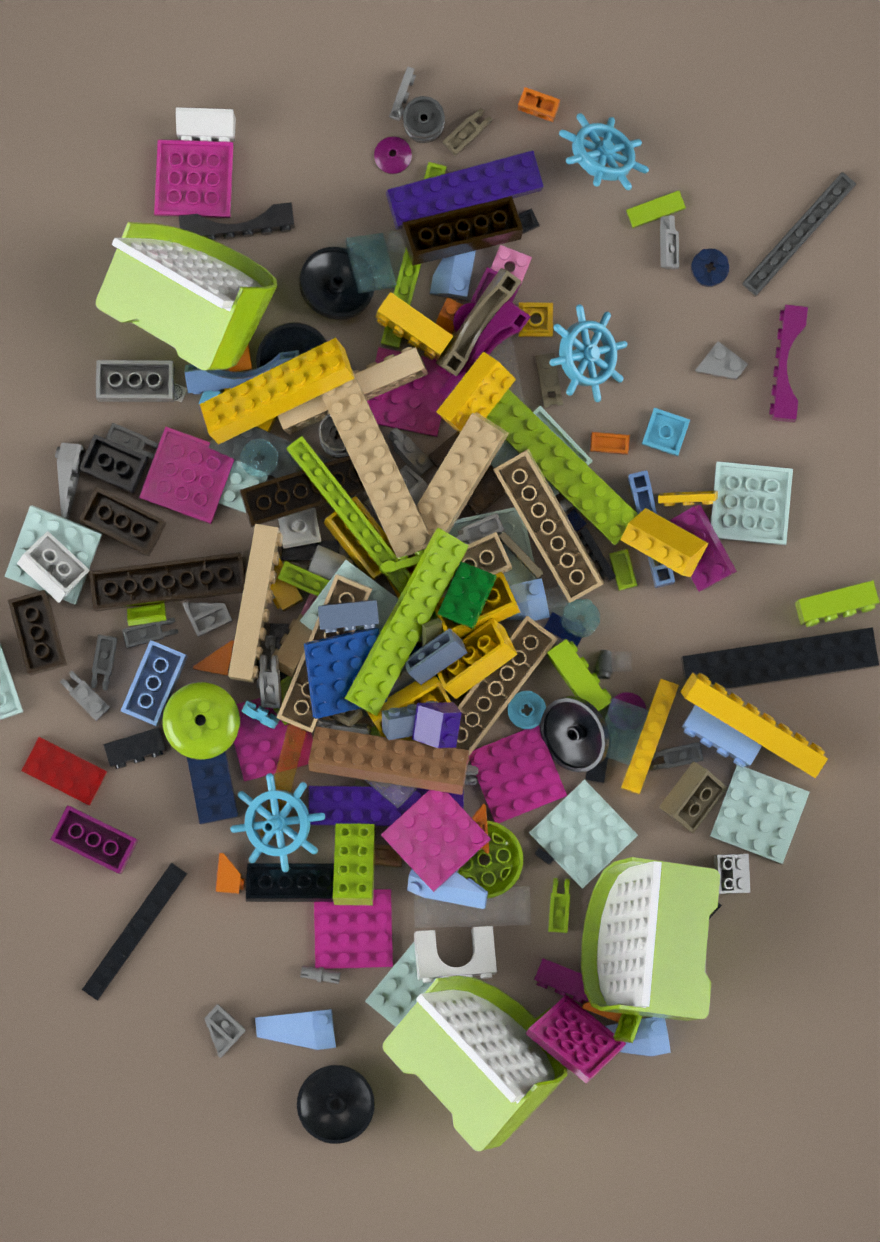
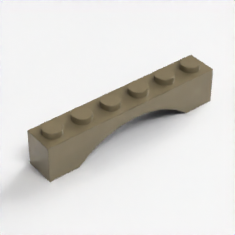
[436,268,522,376]

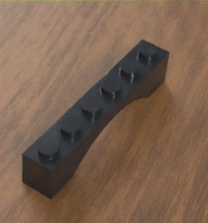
[178,202,295,241]

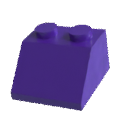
[412,702,462,748]

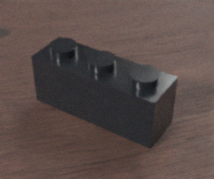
[103,727,167,769]

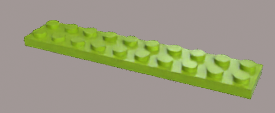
[486,389,638,546]
[345,527,469,716]

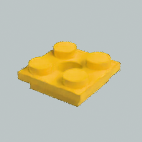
[519,302,553,337]

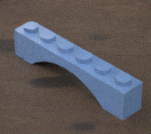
[184,350,299,394]
[628,470,675,588]

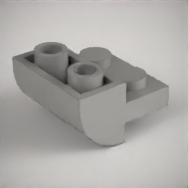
[307,545,353,580]
[714,854,751,894]

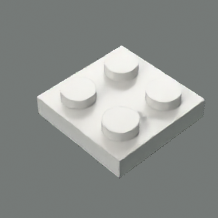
[278,508,321,549]

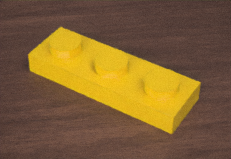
[658,491,718,506]

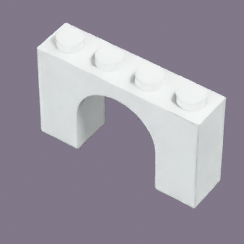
[414,926,497,983]

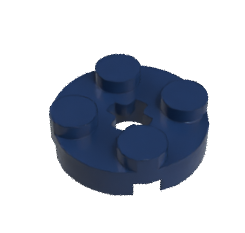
[691,248,729,287]

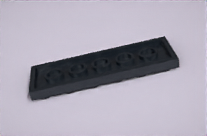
[246,863,334,902]

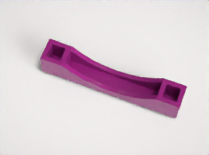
[439,300,531,398]
[769,304,808,423]

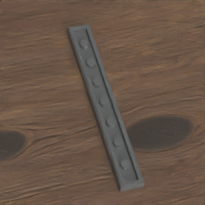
[742,172,856,296]

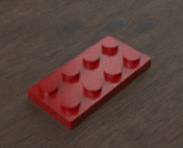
[21,737,108,806]

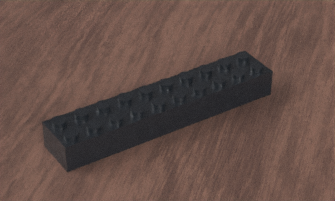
[681,627,879,690]

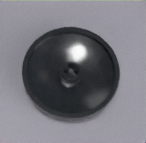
[299,247,375,320]
[256,322,327,368]
[540,696,609,772]
[297,1065,375,1144]

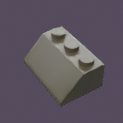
[659,761,728,834]

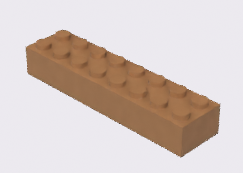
[308,727,469,795]

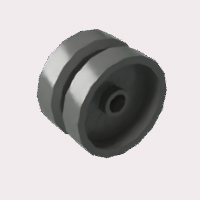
[403,96,445,143]

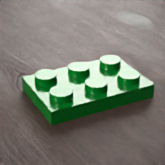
[437,562,497,630]

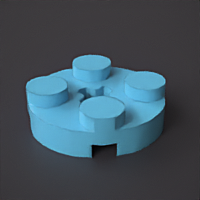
[508,691,546,729]
[242,700,280,729]

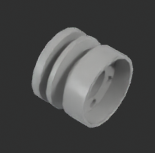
[319,414,349,458]

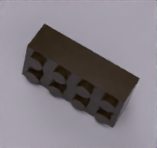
[428,431,506,515]
[78,487,166,557]
[8,590,67,676]

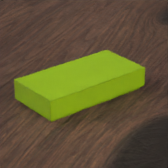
[609,549,637,591]
[127,603,166,626]

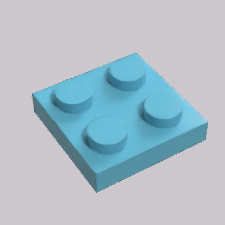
[642,408,690,457]

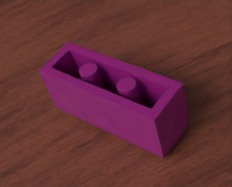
[534,958,589,1004]

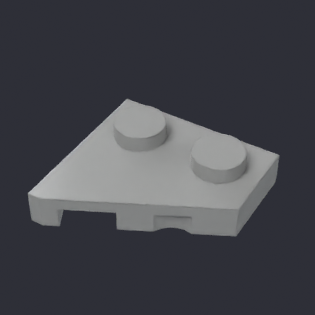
[695,341,748,380]
[182,602,233,637]
[204,1004,246,1058]

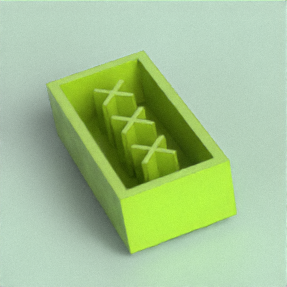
[795,580,880,627]
[547,639,612,712]
[333,824,375,905]

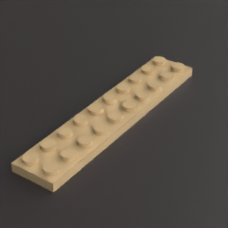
[321,370,431,558]

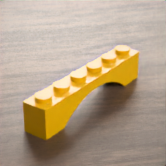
[621,679,679,795]

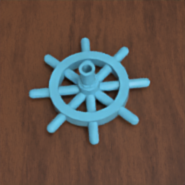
[559,113,649,190]
[549,304,627,402]
[230,773,325,872]

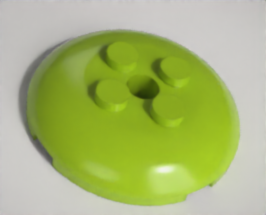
[163,682,240,760]
[457,821,523,898]

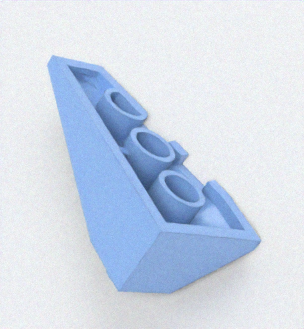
[430,251,476,301]
[506,578,550,621]
[407,869,488,909]
[255,1009,336,1050]
[605,1017,671,1056]

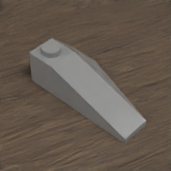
[55,443,86,520]

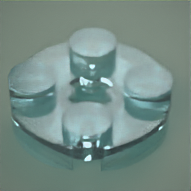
[240,439,279,478]
[561,599,600,638]

